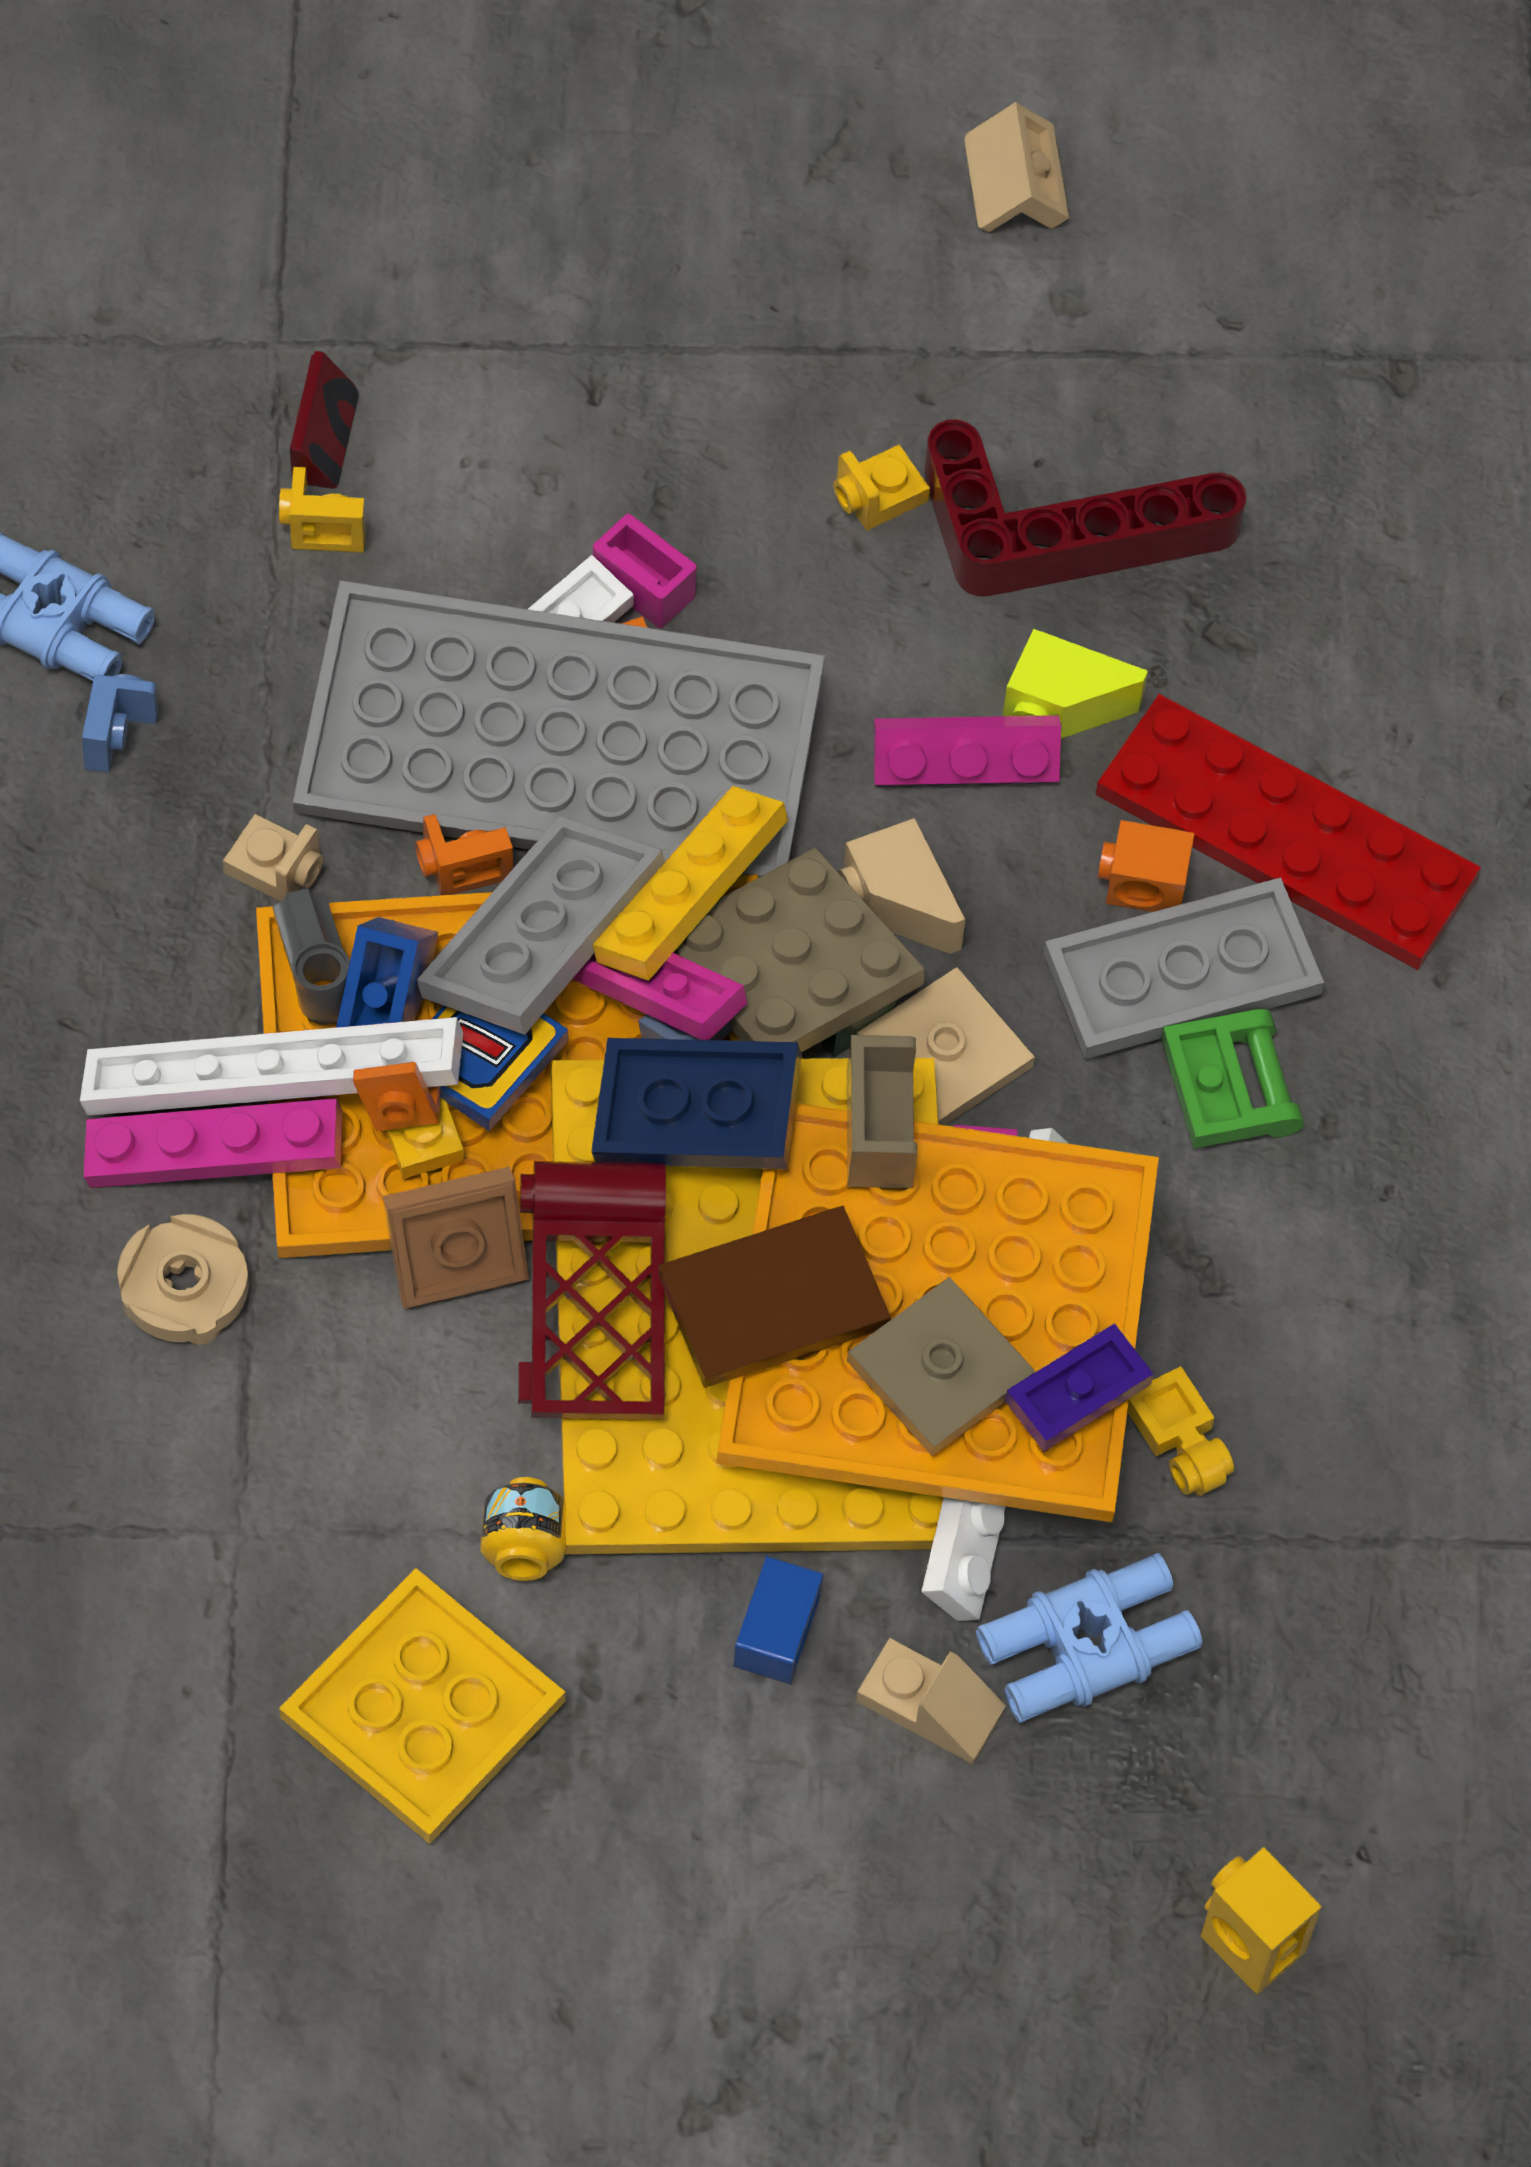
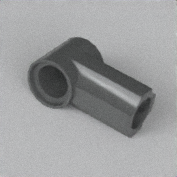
[273,888,350,1023]

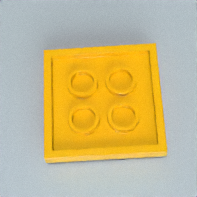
[279,1568,565,1844]

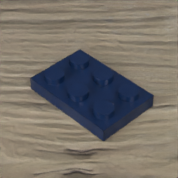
[591,1038,802,1169]

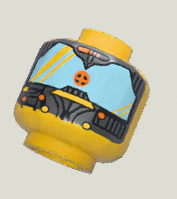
[480,1477,566,1581]

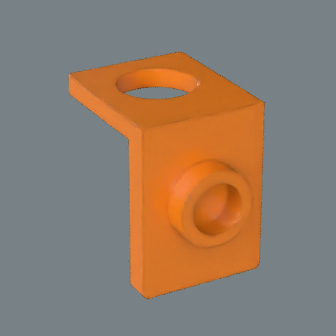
[353,1062,441,1132]

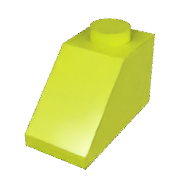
[1003,629,1148,739]

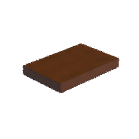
[658,1205,891,1388]

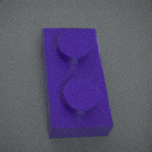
[1005,1323,1154,1452]

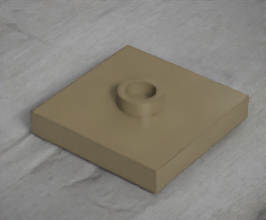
[847,1277,1035,1457]

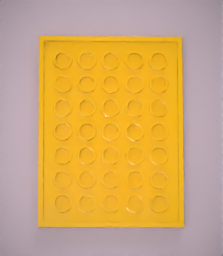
[550,1058,944,1554]

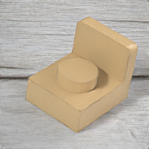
[223,814,324,902]

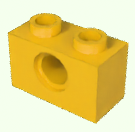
[1200,1847,1322,1995]

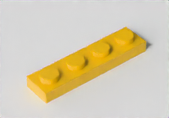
[592,786,788,981]

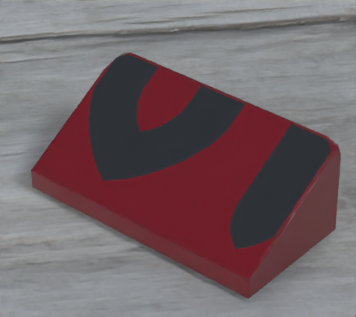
[290,351,359,489]

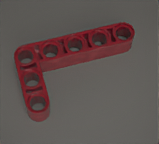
[924,419,1246,597]

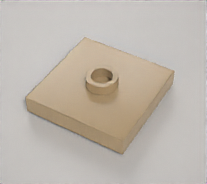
[857,967,1035,1125]

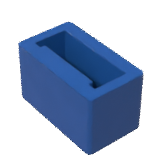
[733,1556,824,1684]

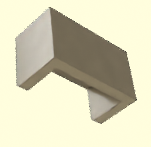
[846,1035,917,1188]

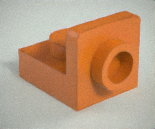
[415,814,513,895]

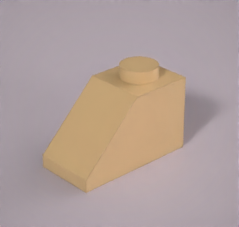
[838,818,965,954]

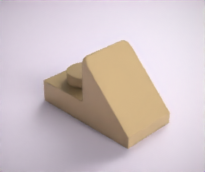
[856,1638,1006,1764]

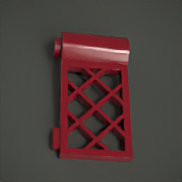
[518,1161,666,1420]

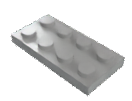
[417,816,665,1035]
[1043,878,1324,1059]

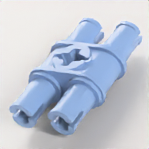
[0,532,155,681]
[976,1553,1202,1723]

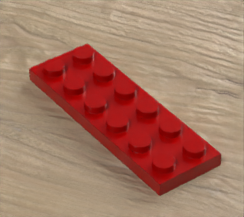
[1095,694,1481,970]

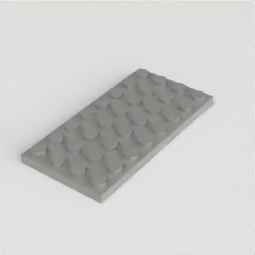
[293,580,825,878]

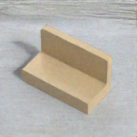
[964,102,1069,232]

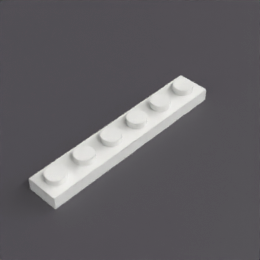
[80,1017,463,1116]

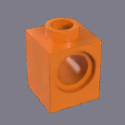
[1097,820,1194,912]

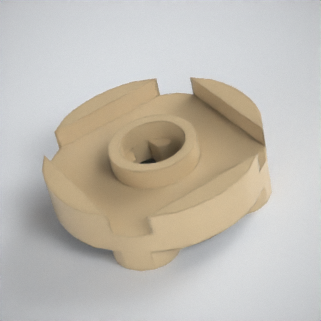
[117,1214,249,1345]

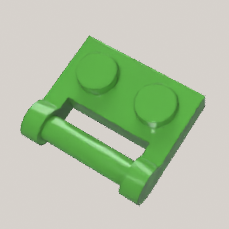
[1161,1009,1305,1149]

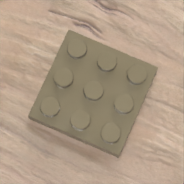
[673,847,925,1052]

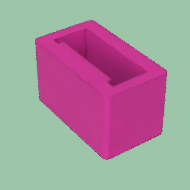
[593,514,697,628]

